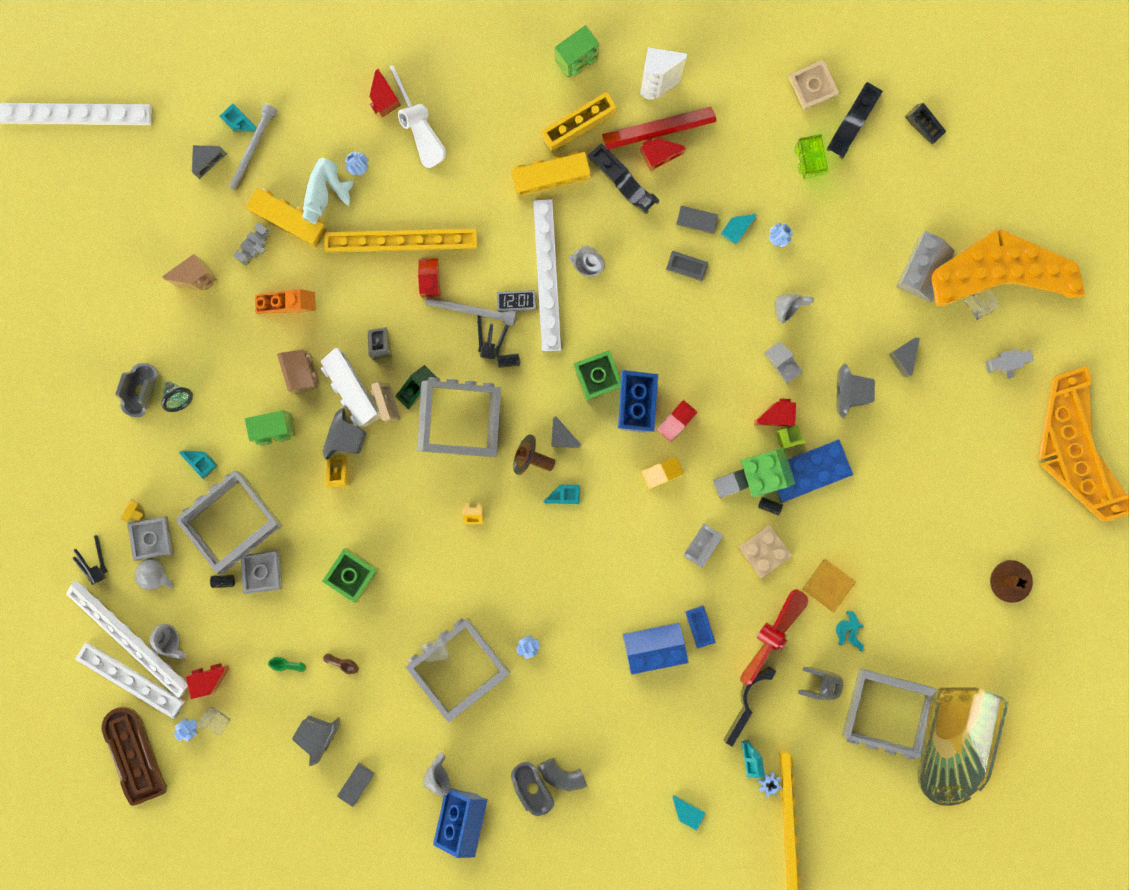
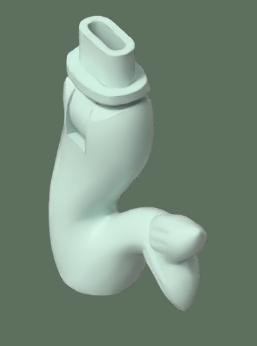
[302,158,353,224]

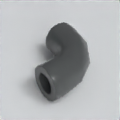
[537,758,588,792]

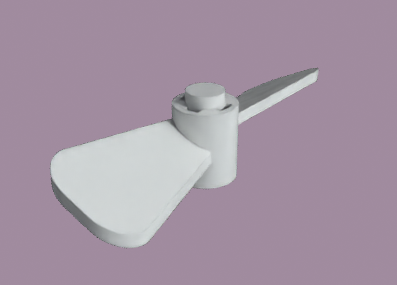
[390,65,446,168]

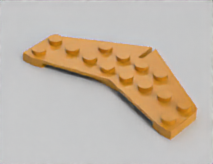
[931,229,1085,306]
[1038,366,1129,521]

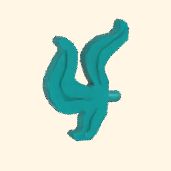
[835,611,864,651]

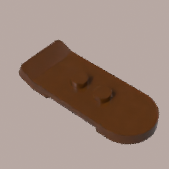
[101,707,167,806]

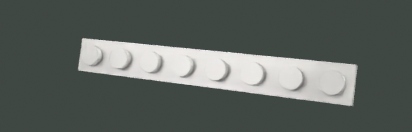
[0,103,152,125]
[533,199,561,352]
[66,581,188,698]

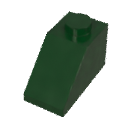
[395,365,437,410]

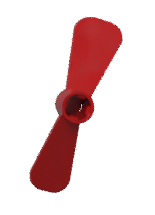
[740,589,808,685]

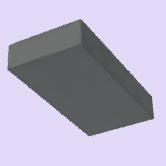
[676,206,718,234]
[666,251,708,281]
[337,763,375,807]

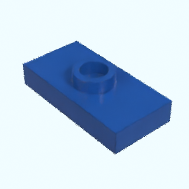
[685,606,716,649]

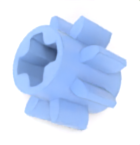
[345,152,369,176]
[769,222,793,248]
[516,635,540,659]
[173,718,199,742]
[757,772,782,797]

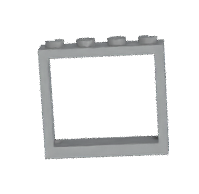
[417,377,501,457]
[176,470,283,574]
[405,618,510,723]
[842,668,938,760]

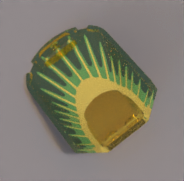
[918,687,1008,806]

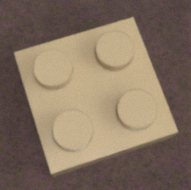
[788,59,839,110]
[371,382,401,422]
[738,525,792,579]

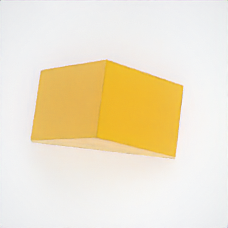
[325,456,350,487]
[641,456,684,489]

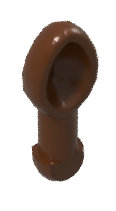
[323,653,359,674]

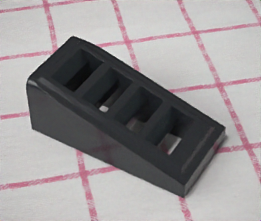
[905,102,946,144]

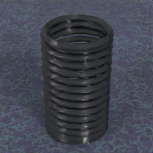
[497,353,520,368]
[758,497,783,516]
[210,575,235,588]

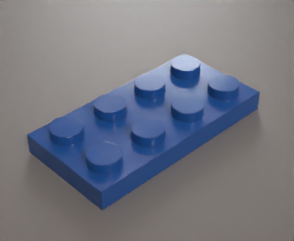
[777,440,853,503]

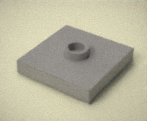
[127,516,173,561]
[241,551,283,594]

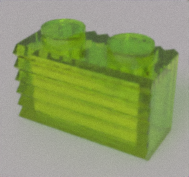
[794,134,829,179]

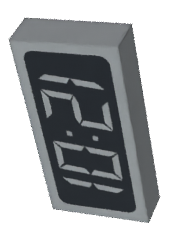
[497,290,536,312]

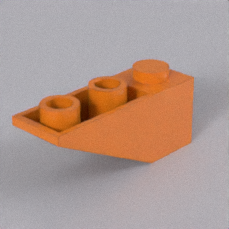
[255,289,315,314]

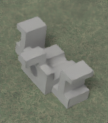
[233,223,271,266]
[985,349,1034,379]

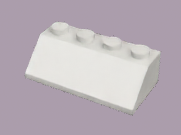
[640,47,687,100]
[321,348,379,428]

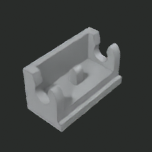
[683,524,724,568]

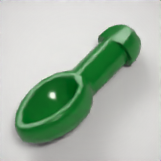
[268,657,306,672]

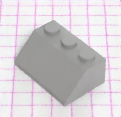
[896,231,955,302]

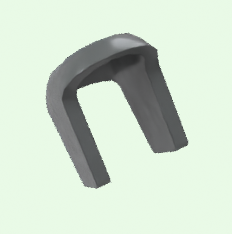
[115,363,158,417]
[837,363,875,419]
[323,408,367,460]
[798,667,844,701]
[292,716,340,766]
[511,762,554,816]

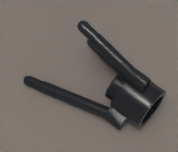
[477,315,509,359]
[73,535,108,585]

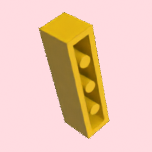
[541,92,617,153]
[511,151,591,196]
[245,188,327,248]

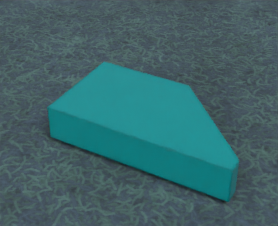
[220,103,257,131]
[721,214,757,245]
[179,451,218,479]
[544,485,580,504]
[741,740,765,778]
[672,795,706,831]

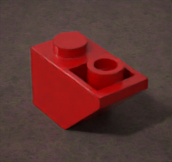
[186,663,229,699]

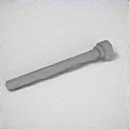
[229,103,278,190]
[425,297,517,327]

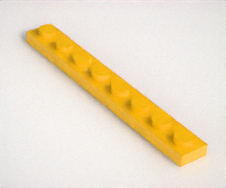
[324,229,477,253]
[779,750,801,890]

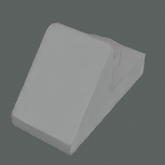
[764,342,802,384]

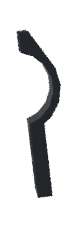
[826,82,883,159]
[588,143,660,214]
[723,666,777,747]

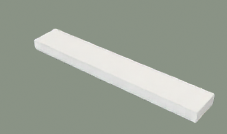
[75,642,186,719]

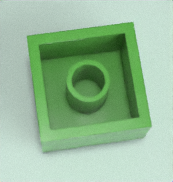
[555,25,599,78]
[573,350,621,401]
[245,410,295,446]
[741,447,795,497]
[322,548,379,603]

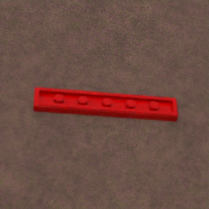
[602,107,717,150]

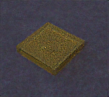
[802,559,856,613]

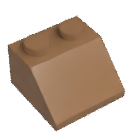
[162,254,217,290]
[277,349,319,394]

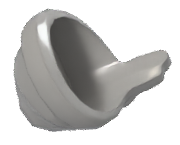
[569,245,605,277]
[775,294,814,324]
[135,559,174,590]
[150,624,186,659]
[423,752,450,796]

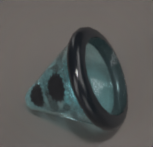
[161,381,193,412]

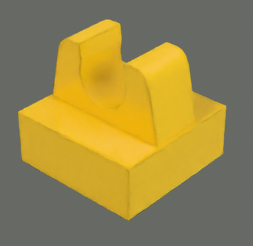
[121,499,144,522]
[463,503,483,524]

